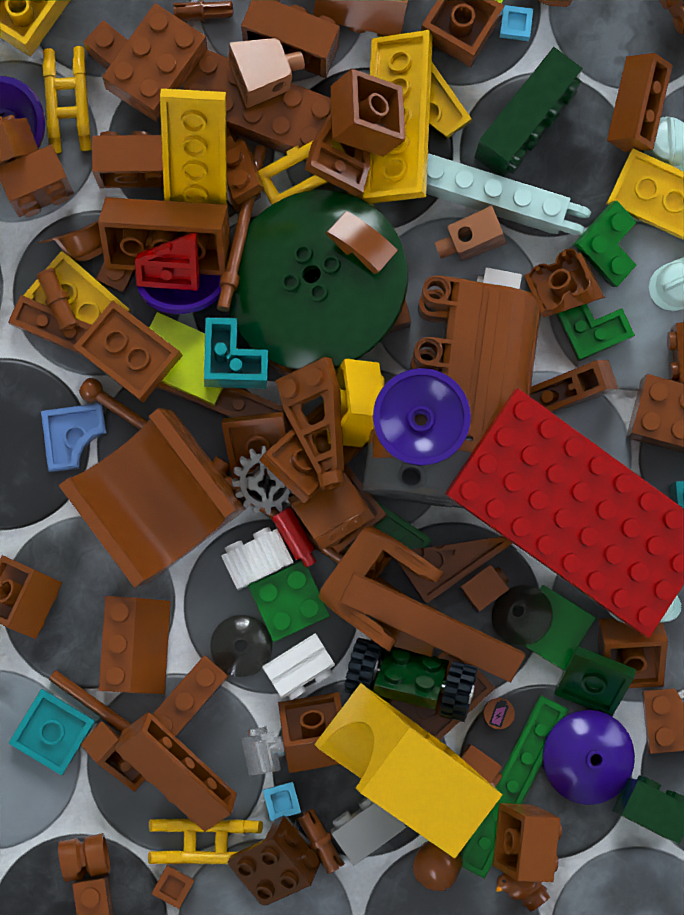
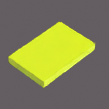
[149,312,238,406]

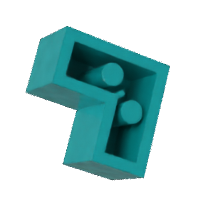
[204,318,268,389]

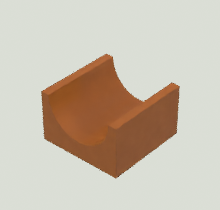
[58,408,247,588]

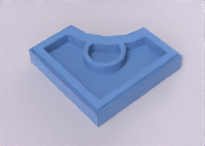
[41,403,107,472]

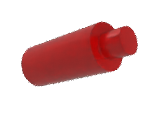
[271,506,316,568]

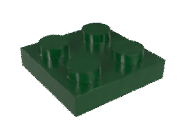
[554,646,636,716]

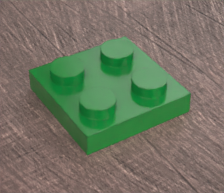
[248,561,330,642]

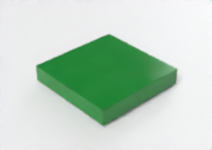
[510,585,596,671]

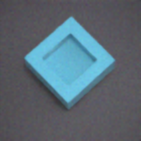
[499,5,533,41]
[263,781,301,821]

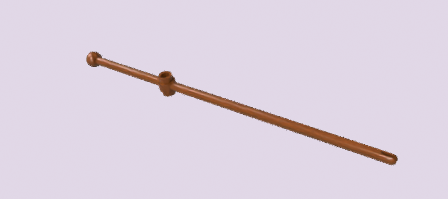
[79,378,410,598]

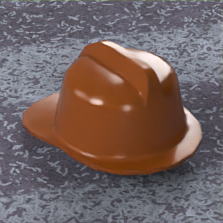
[38,219,103,261]

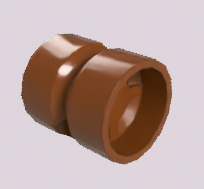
[58,833,110,882]

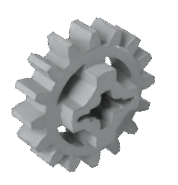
[232,446,294,515]

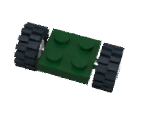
[344,637,478,722]

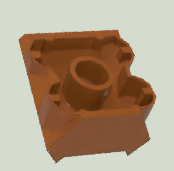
[524,249,606,318]
[287,471,375,550]

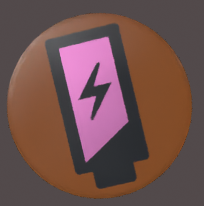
[483,698,515,729]

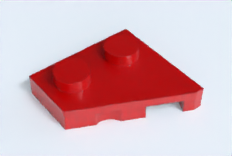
[135,233,200,291]

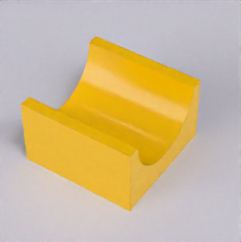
[314,683,503,858]

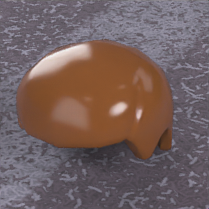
[412,841,463,892]

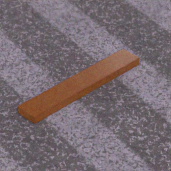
[340,571,525,683]

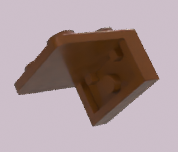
[228,815,321,906]

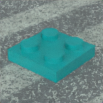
[8,689,96,776]

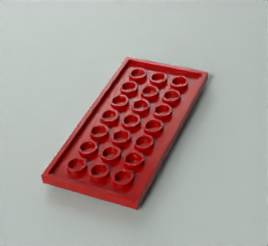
[444,388,684,638]

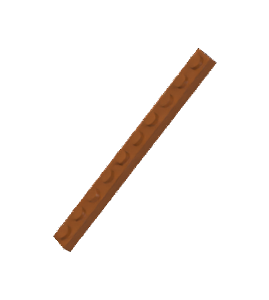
[8,295,293,432]

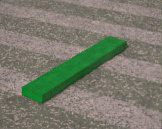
[460,695,569,879]

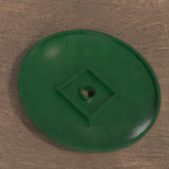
[229,190,408,370]

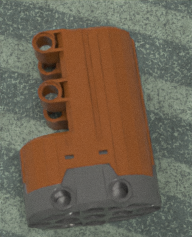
[362,275,541,509]

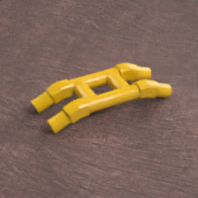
[43,46,92,153]
[148,818,263,864]

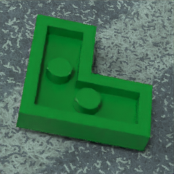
[573,201,637,287]
[556,304,635,361]

